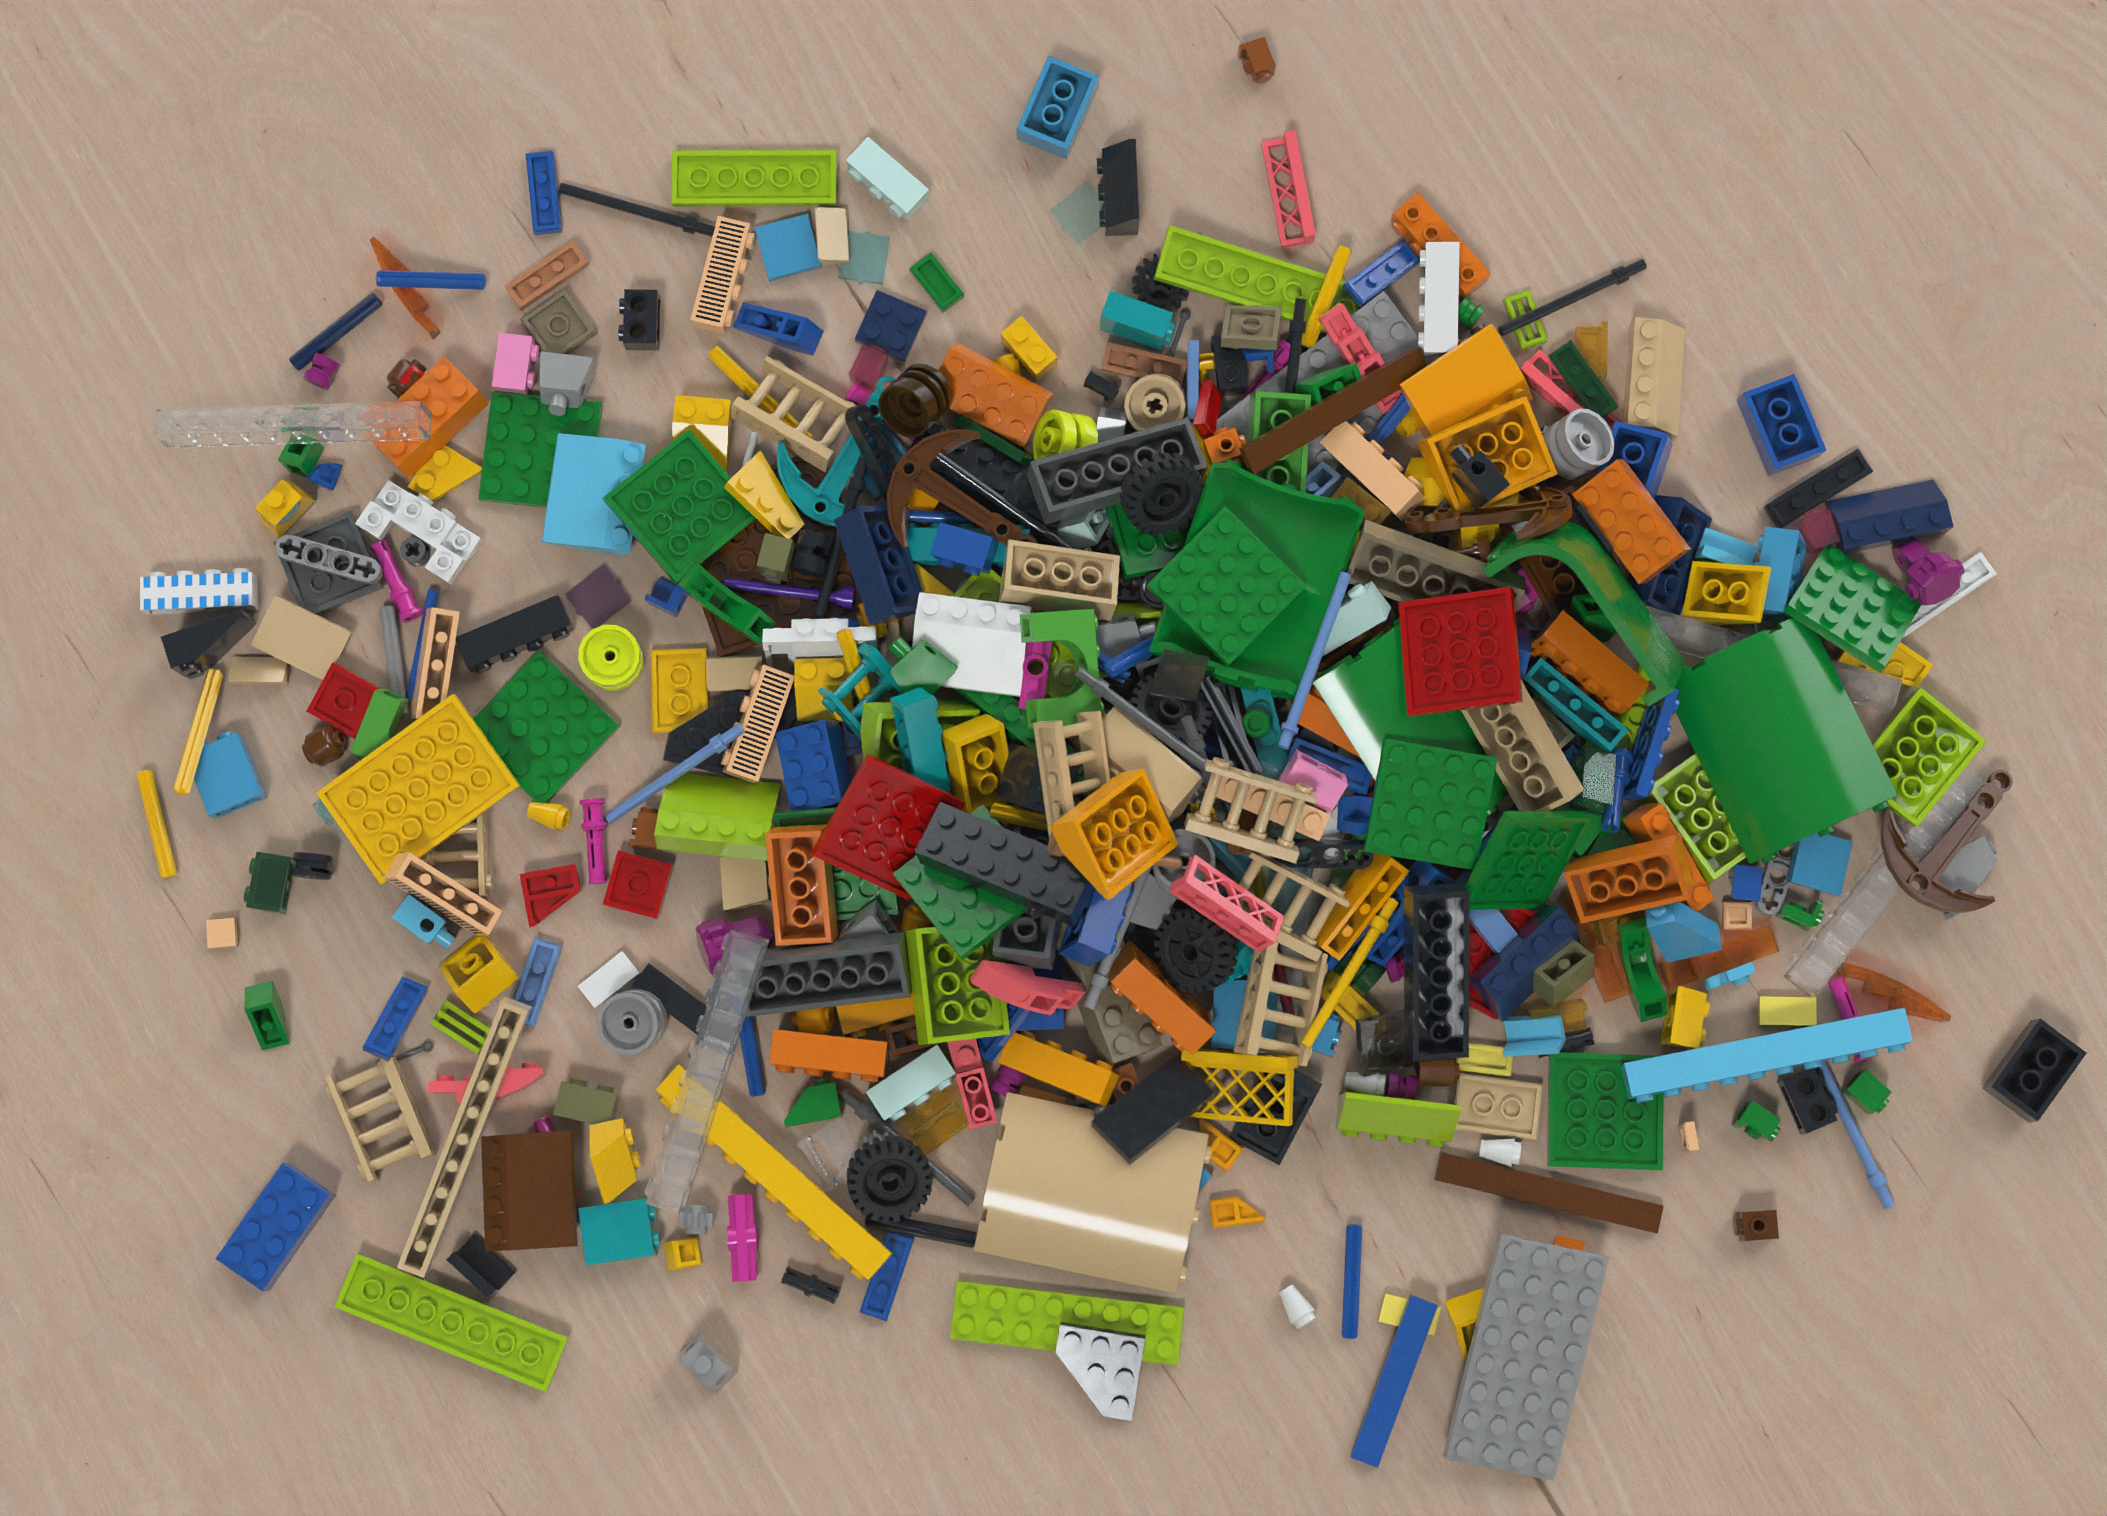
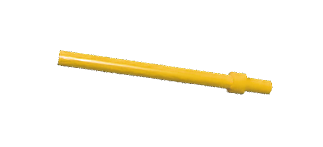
[1300,897,1399,1049]

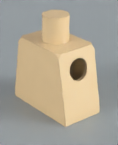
[720,856,771,913]

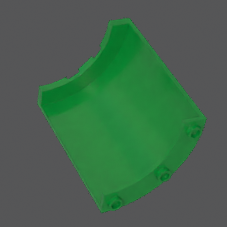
[1149,460,1365,700]
[1313,615,1509,816]
[1675,618,1898,864]

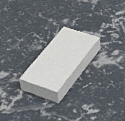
[577,951,640,1009]

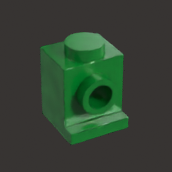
[278,431,324,477]
[1732,1100,1781,1142]

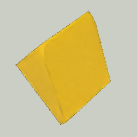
[664,1237,702,1271]

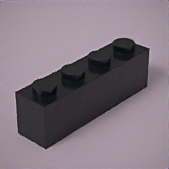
[456,595,575,674]

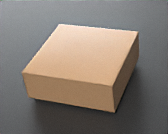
[1722,901,1752,931]
[206,918,238,949]
[1678,1121,1699,1152]

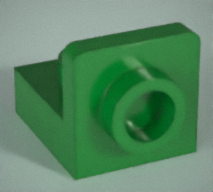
[1776,900,1824,931]

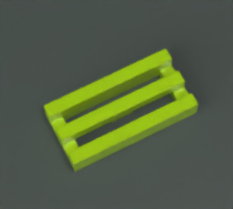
[1503,290,1548,351]
[430,1000,490,1055]

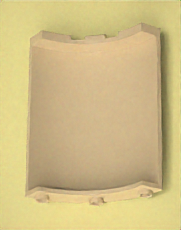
[974,1092,1212,1294]

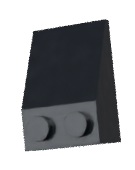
[161,609,256,679]
[995,743,1081,814]
[1229,1069,1322,1165]

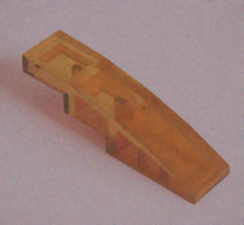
[370,236,441,340]
[1561,891,1631,1003]
[1658,925,1780,990]
[1837,962,1951,1023]

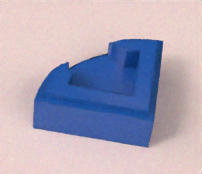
[306,463,342,491]

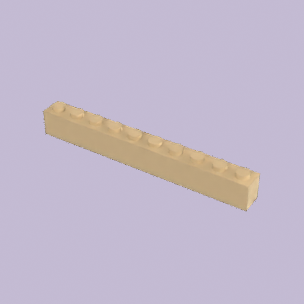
[397,997,532,1278]

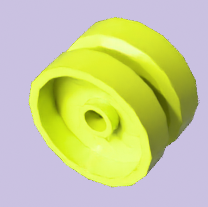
[1033,409,1098,460]
[578,625,644,691]

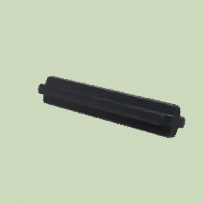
[1198,675,1263,775]
[865,1214,977,1248]

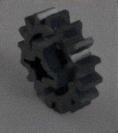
[1132,253,1189,312]

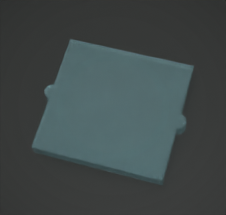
[1050,181,1104,245]
[838,231,890,285]

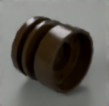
[878,363,953,438]

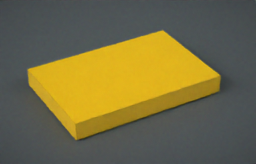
[651,648,709,734]

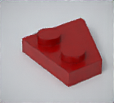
[519,863,581,927]

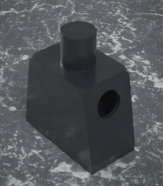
[1449,443,1510,509]

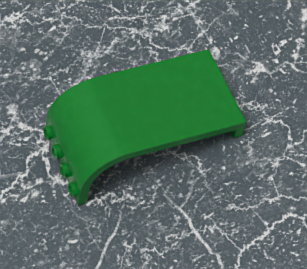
[1483,521,1686,706]

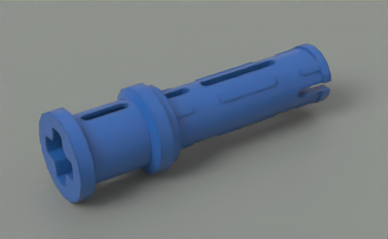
[1601,748,1634,833]

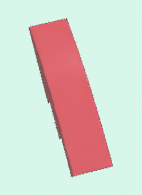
[1317,303,1402,414]

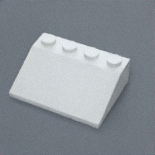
[912,592,1033,697]

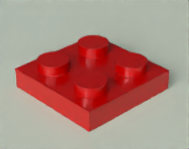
[306,662,381,739]
[602,850,673,920]

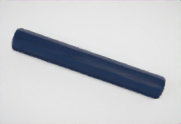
[289,293,382,371]

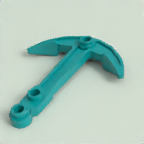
[777,376,895,528]

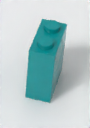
[1100,290,1176,352]
[578,1198,661,1265]

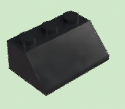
[1097,139,1139,236]

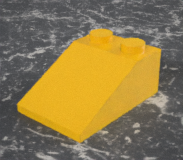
[672,395,733,473]
[1682,561,1771,625]

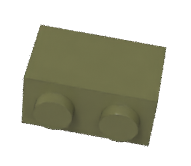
[757,533,797,584]
[1533,940,1595,1008]
[553,1078,620,1124]

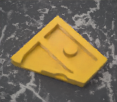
[408,445,482,503]

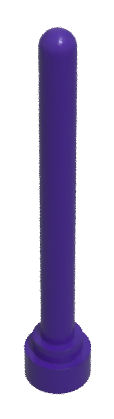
[722,578,856,610]

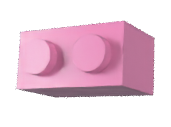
[492,333,539,395]
[1279,750,1348,813]

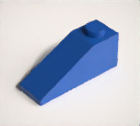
[733,302,824,356]

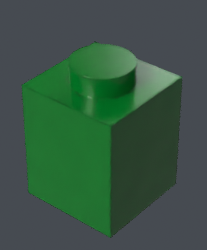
[1841,1069,1892,1114]

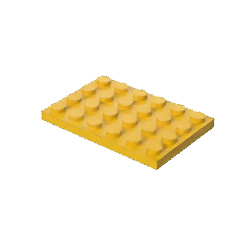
[316,694,520,885]

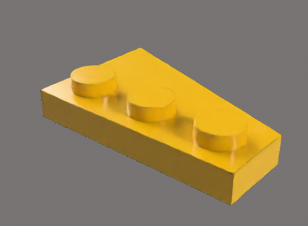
[724,450,804,539]
[1832,642,1933,688]

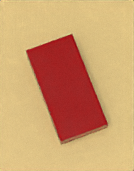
[1193,380,1223,440]

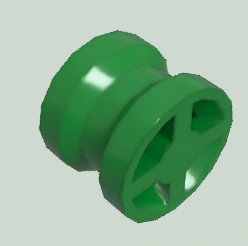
[1458,296,1485,331]

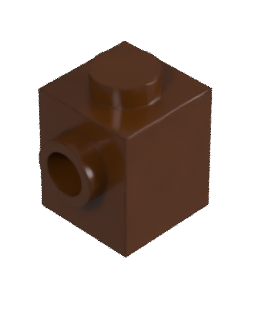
[1733,1210,1779,1241]

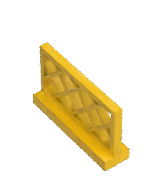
[1181,1048,1298,1126]

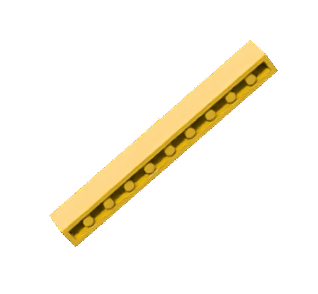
[656,1064,893,1280]

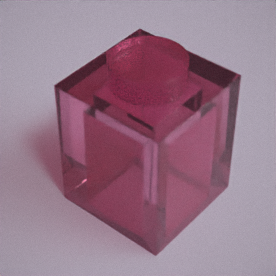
[849,345,889,392]
[1797,508,1840,554]

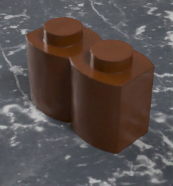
[1414,1058,1460,1087]

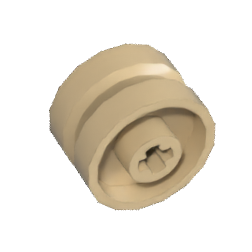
[1124,373,1187,431]

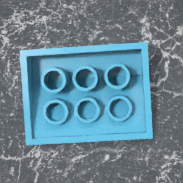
[541,433,646,558]

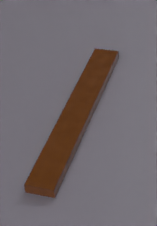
[1239,347,1427,474]
[1434,1152,1664,1234]

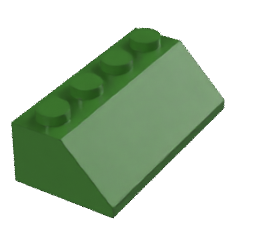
[1246,391,1311,493]

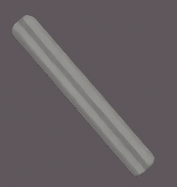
[379,606,409,714]

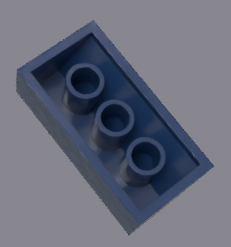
[1825,480,1954,554]
[1627,495,1712,621]
[834,505,923,625]
[1469,905,1581,1022]

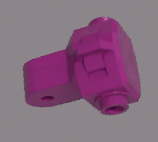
[1893,538,1965,606]
[696,916,774,976]

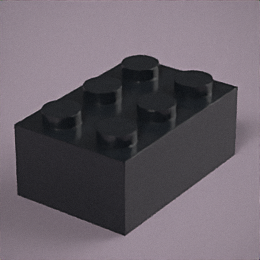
[1982,1018,2087,1123]

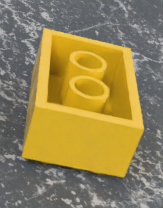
[941,713,1009,814]

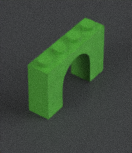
[1019,609,1104,729]
[350,688,484,761]

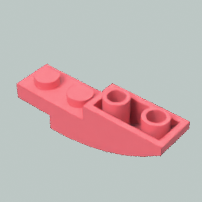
[970,960,1086,1015]
[947,1039,998,1130]
[428,1063,547,1104]

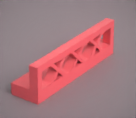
[1261,130,1316,248]
[1520,349,1622,431]
[1169,855,1284,952]

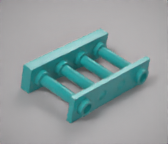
[817,643,903,740]

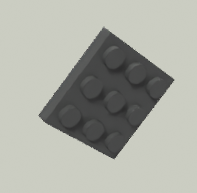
[273,511,383,615]

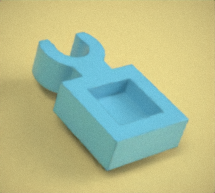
[1703,962,1756,991]

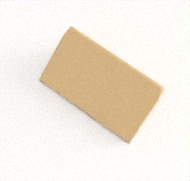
[815,207,850,266]
[706,655,763,691]
[228,657,288,686]

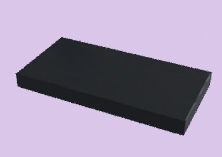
[1091,1055,1215,1164]

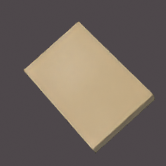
[251,595,352,680]
[1454,1073,1543,1141]

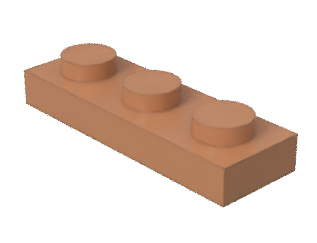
[504,240,589,311]
[1101,342,1188,386]

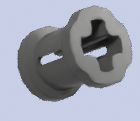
[400,537,430,567]

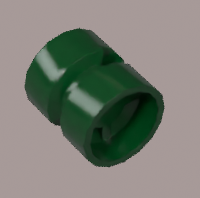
[1334,945,1387,997]

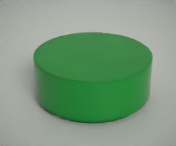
[1242,709,1273,738]

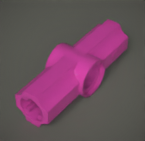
[1019,641,1053,710]
[727,1194,758,1282]

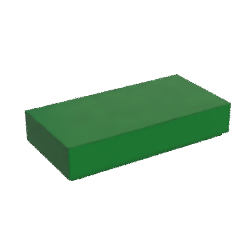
[909,252,965,313]

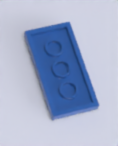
[1623,688,1679,801]

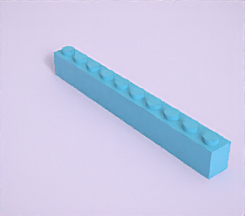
[1621,1008,1913,1103]

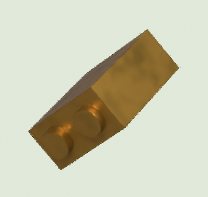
[1331,477,1398,529]

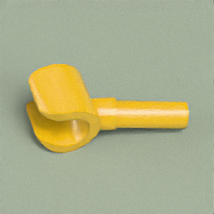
[1199,353,1215,385]

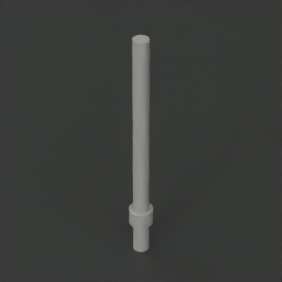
[1084,866,1152,1010]

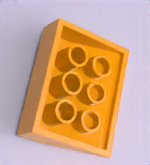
[1399,324,1533,439]
[1417,396,1558,511]
[1050,768,1179,900]

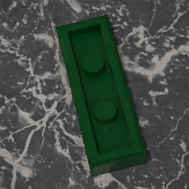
[1548,340,1619,418]
[954,414,1034,467]

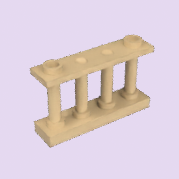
[730,356,858,472]
[1033,711,1110,838]
[1184,757,1318,864]
[420,811,494,898]
[1228,848,1350,962]
[1234,942,1328,1067]
[324,1053,437,1182]

